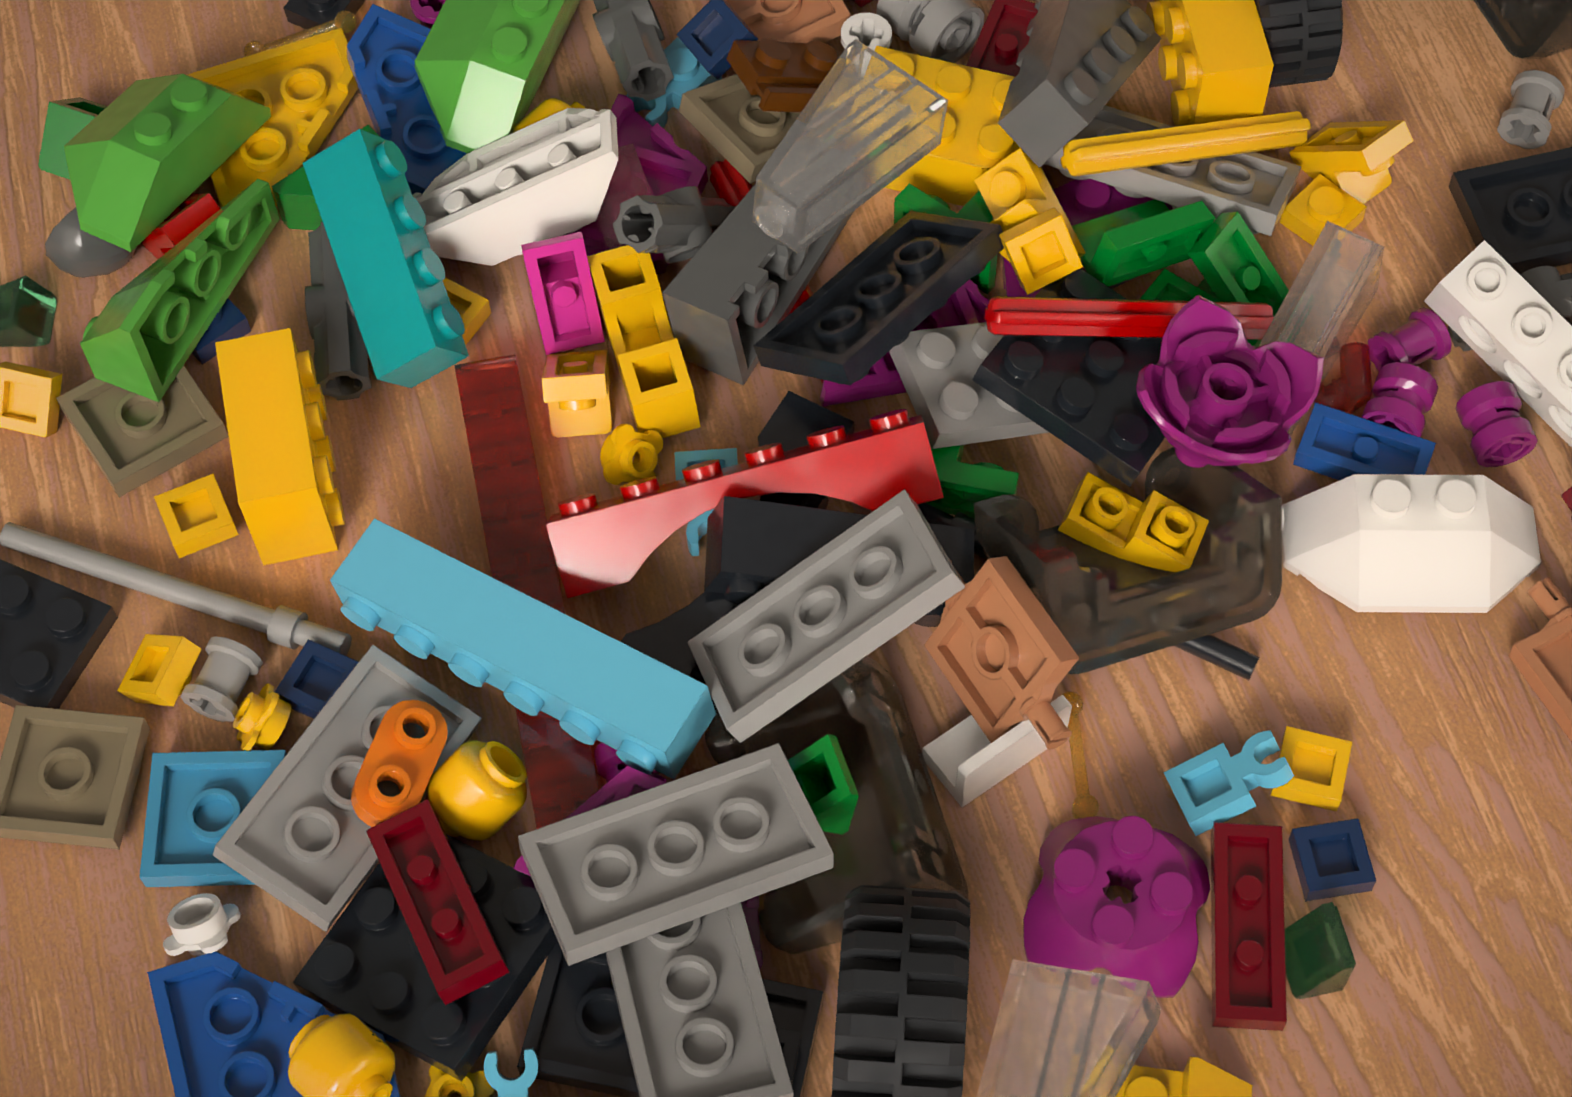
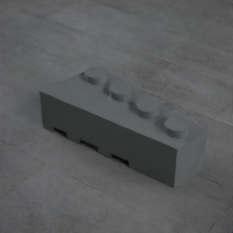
[998,0,1162,167]
[662,141,861,386]

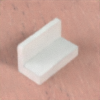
[922,695,1072,807]

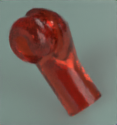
[1314,342,1373,414]

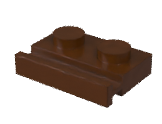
[726,39,860,114]

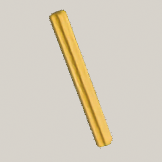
[1060,111,1311,176]

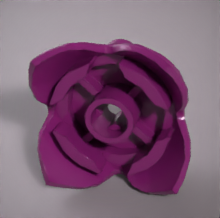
[1136,295,1324,468]
[1023,816,1210,998]

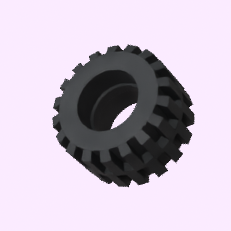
[1254,0,1343,88]

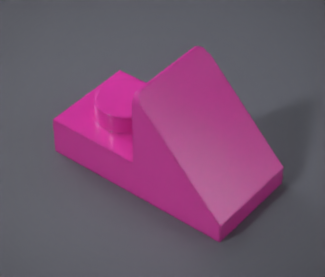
[521,232,605,355]

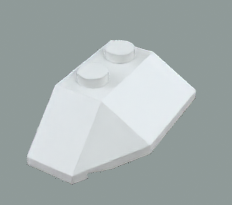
[412,108,618,266]
[1280,474,1541,613]

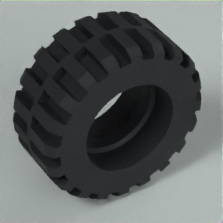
[831,885,971,1097]

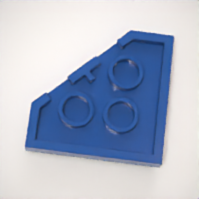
[347,4,467,195]
[147,951,402,1097]

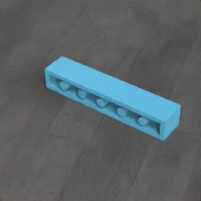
[330,518,716,780]

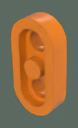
[351,700,448,827]

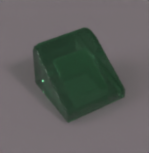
[0,275,57,347]
[1285,902,1356,999]

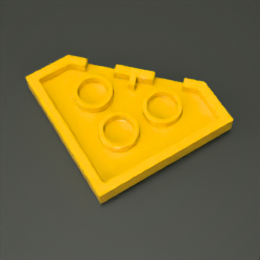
[187,27,358,207]

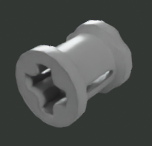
[1497,70,1565,149]
[180,636,263,722]

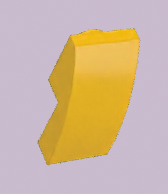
[1058,472,1209,574]

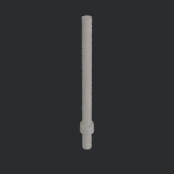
[0,522,352,656]

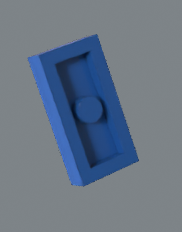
[1293,402,1436,481]

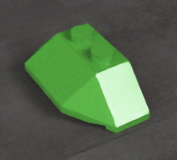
[415,0,581,153]
[64,74,271,252]

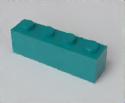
[303,129,469,388]

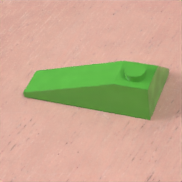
[80,179,280,402]

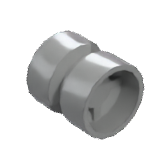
[877,0,985,63]

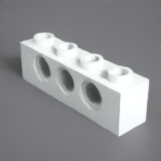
[1424,240,1572,448]

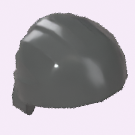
[45,207,136,278]

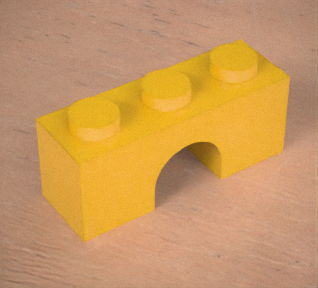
[587,245,701,438]

